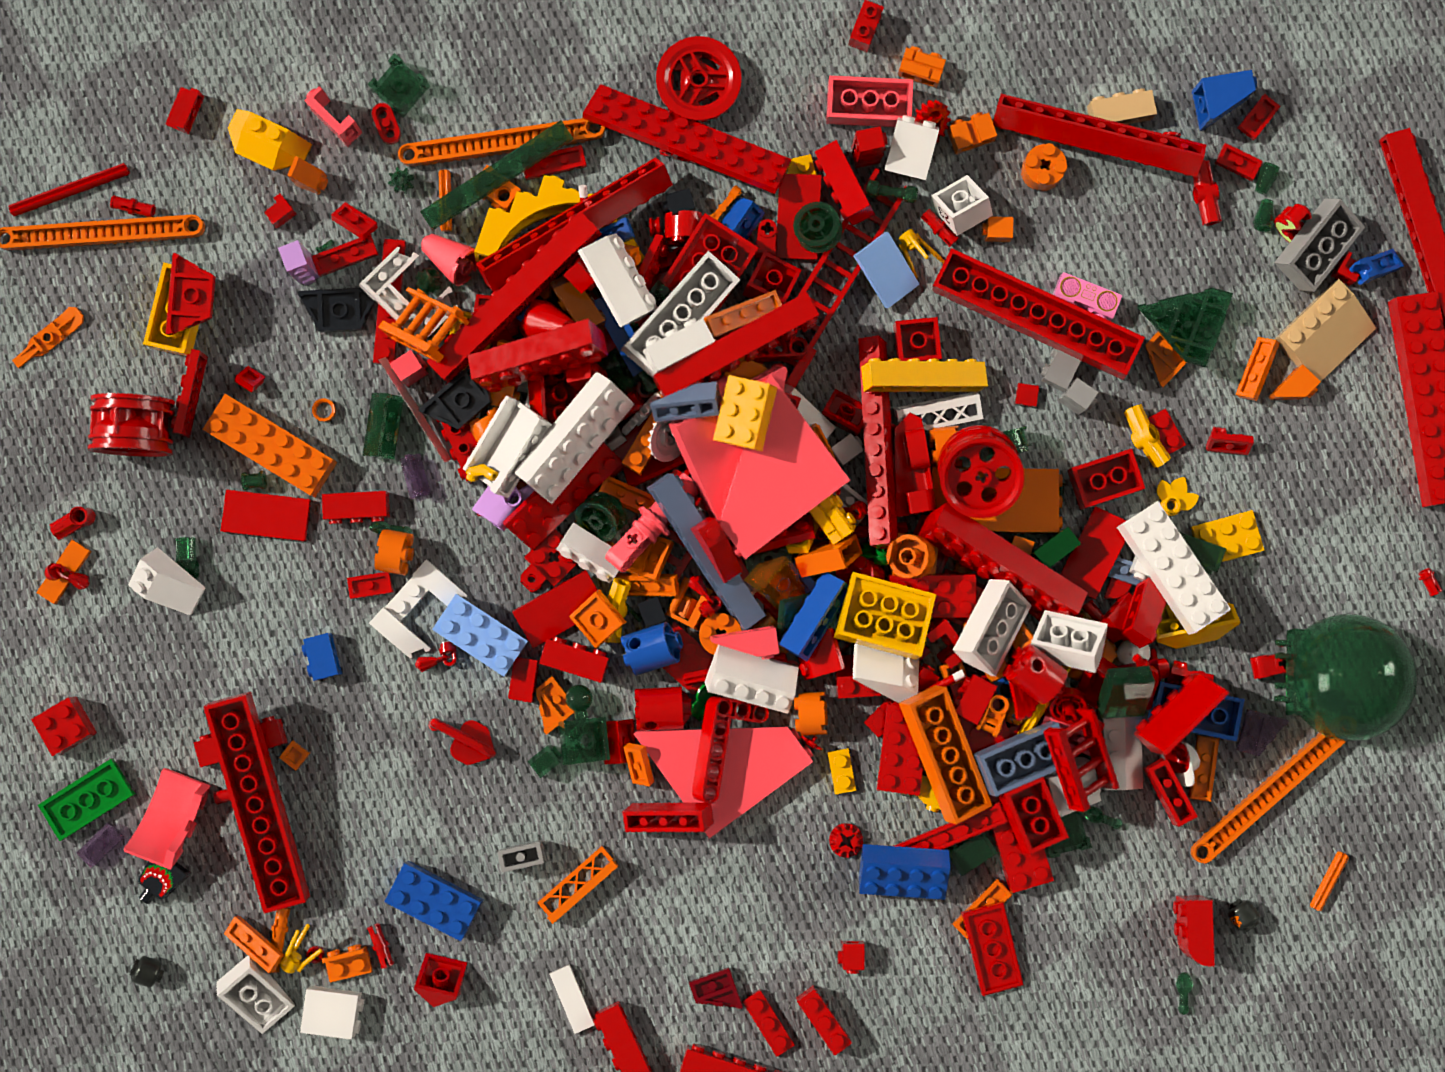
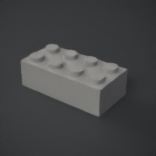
[1274,198,1365,292]

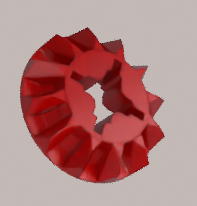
[829,823,863,858]

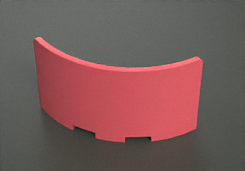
[124,768,211,870]

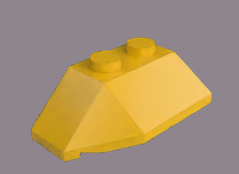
[228,109,312,171]
[1156,603,1241,649]

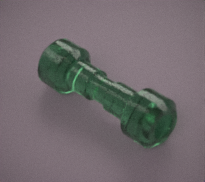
[866,180,918,203]

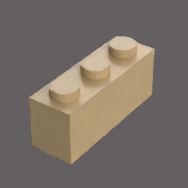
[1087,88,1157,125]

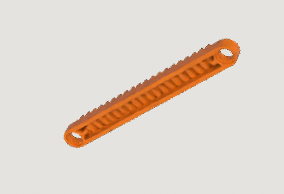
[398,118,606,167]
[0,214,205,250]
[1191,716,1358,864]

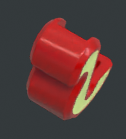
[1274,204,1312,243]

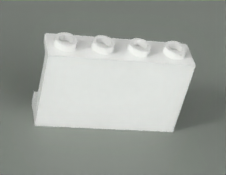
[463,396,552,498]

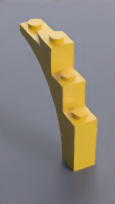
[474,175,592,262]

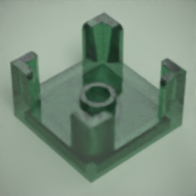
[367,53,430,118]
[1044,811,1092,858]

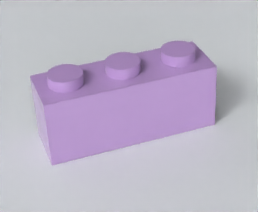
[278,240,320,285]

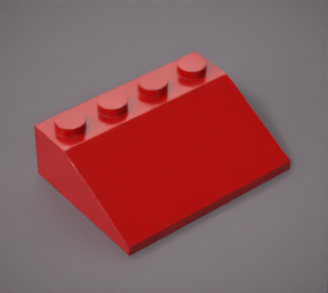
[660,213,760,315]
[1133,674,1229,755]

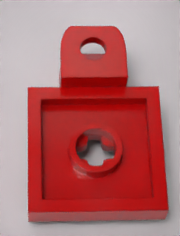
[520,529,578,593]

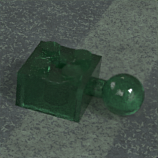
[558,684,610,765]

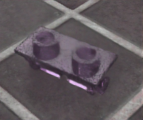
[400,453,431,499]

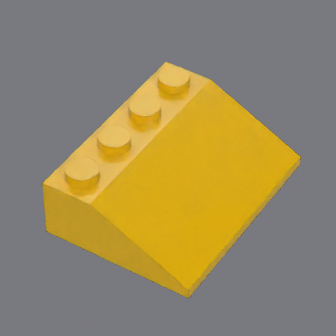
[834,572,936,660]

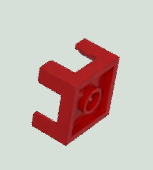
[926,618,962,669]

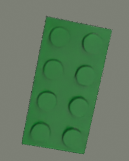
[38,758,135,841]

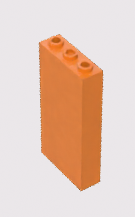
[929,467,1063,534]

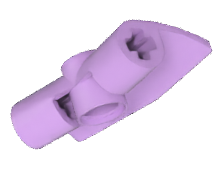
[472,485,535,532]

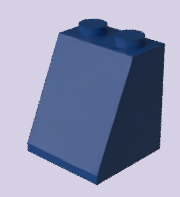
[1192,70,1257,131]

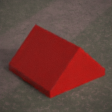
[821,389,863,436]

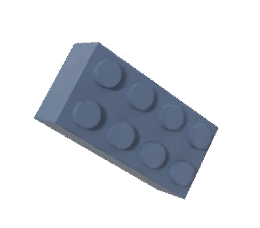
[973,721,1060,797]

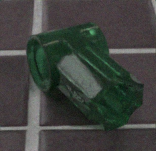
[175,537,199,579]

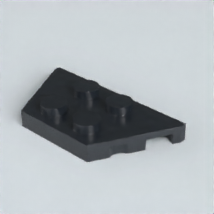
[298,288,376,333]
[418,365,493,430]

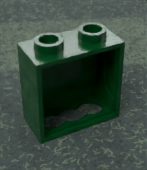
[1031,527,1081,568]

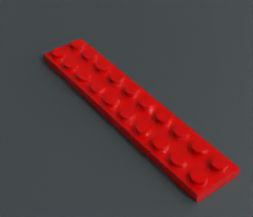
[583,84,792,194]

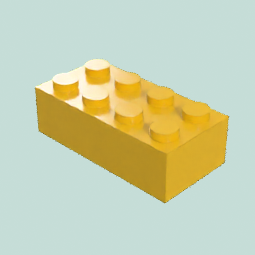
[143,262,199,356]

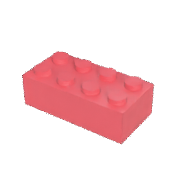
[826,75,913,127]

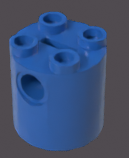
[621,622,683,676]

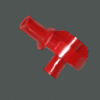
[1049,687,1105,731]

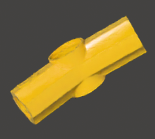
[1124,404,1171,468]
[605,577,631,643]

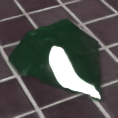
[1137,288,1233,368]

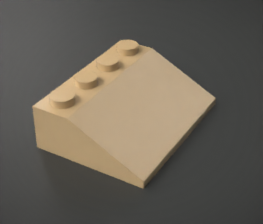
[1274,279,1376,381]

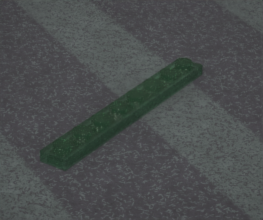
[420,120,573,231]

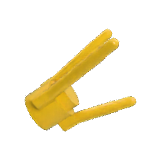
[899,229,945,279]
[280,924,322,974]

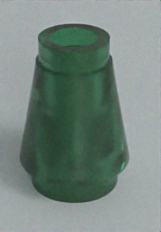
[1254,162,1280,195]
[1253,199,1274,232]

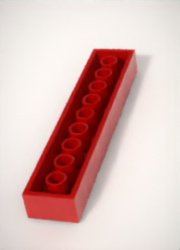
[932,248,1145,380]
[1388,291,1445,507]
[948,674,1054,893]
[203,691,310,914]

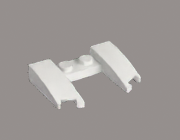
[359,247,458,337]
[369,560,468,659]

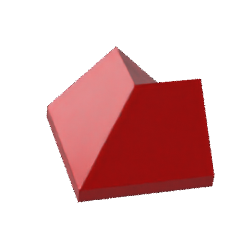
[414,953,468,1007]

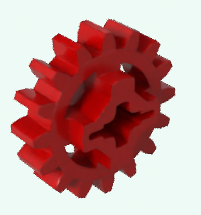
[912,100,951,143]

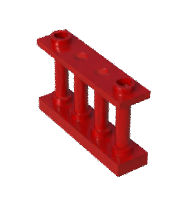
[1043,708,1120,812]

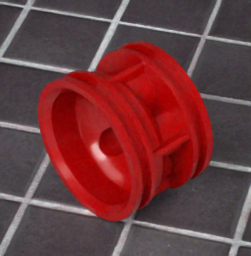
[87,393,175,457]
[938,425,1024,519]

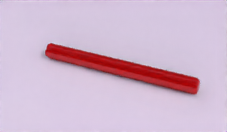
[8,163,130,216]

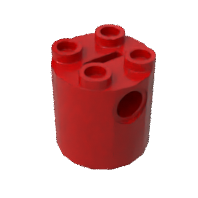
[1002,644,1068,705]
[635,687,692,731]

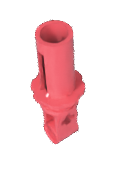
[605,473,699,573]

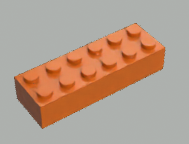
[202,394,338,498]
[899,685,992,824]

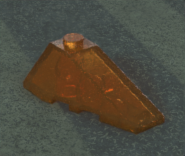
[744,556,806,623]

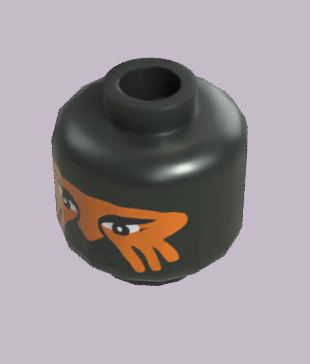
[1228,899,1260,932]

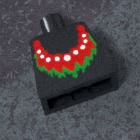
[138,861,191,904]

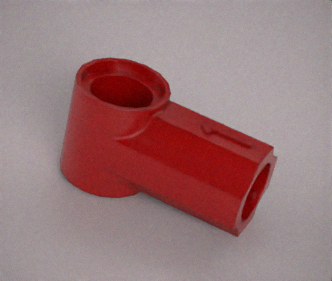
[49,506,96,540]

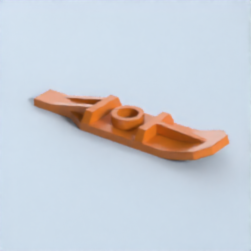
[12,307,84,368]

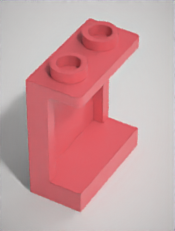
[304,86,363,147]

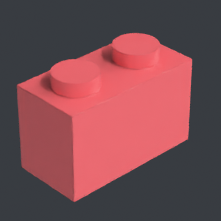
[389,350,429,387]

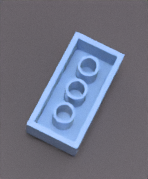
[432,594,528,677]

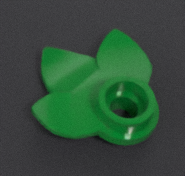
[860,541,888,565]
[691,684,717,721]

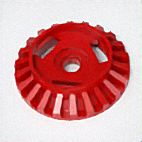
[656,36,742,122]

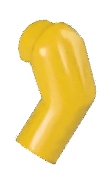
[466,464,498,482]

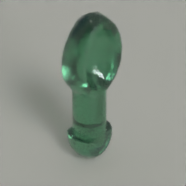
[369,522,412,534]
[1083,806,1122,829]
[1176,972,1193,1015]

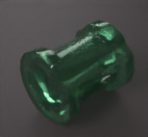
[241,470,267,491]

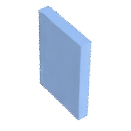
[854,232,920,308]

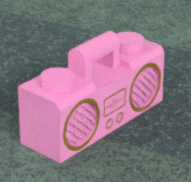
[1053,272,1122,321]

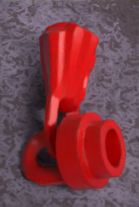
[45,563,90,590]
[688,576,722,618]
[415,642,457,672]

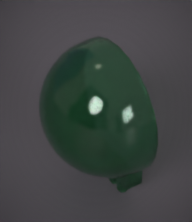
[1274,614,1418,742]

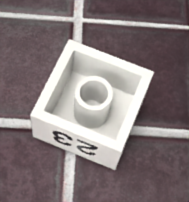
[931,175,993,236]

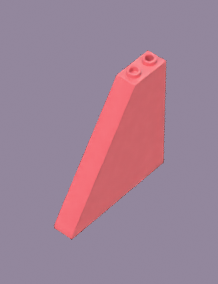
[668,365,787,541]
[719,375,850,559]
[634,726,813,839]

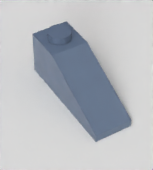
[650,382,721,422]

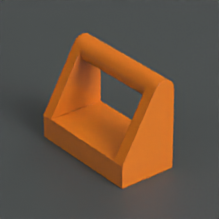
[666,576,717,631]

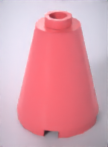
[421,234,478,287]

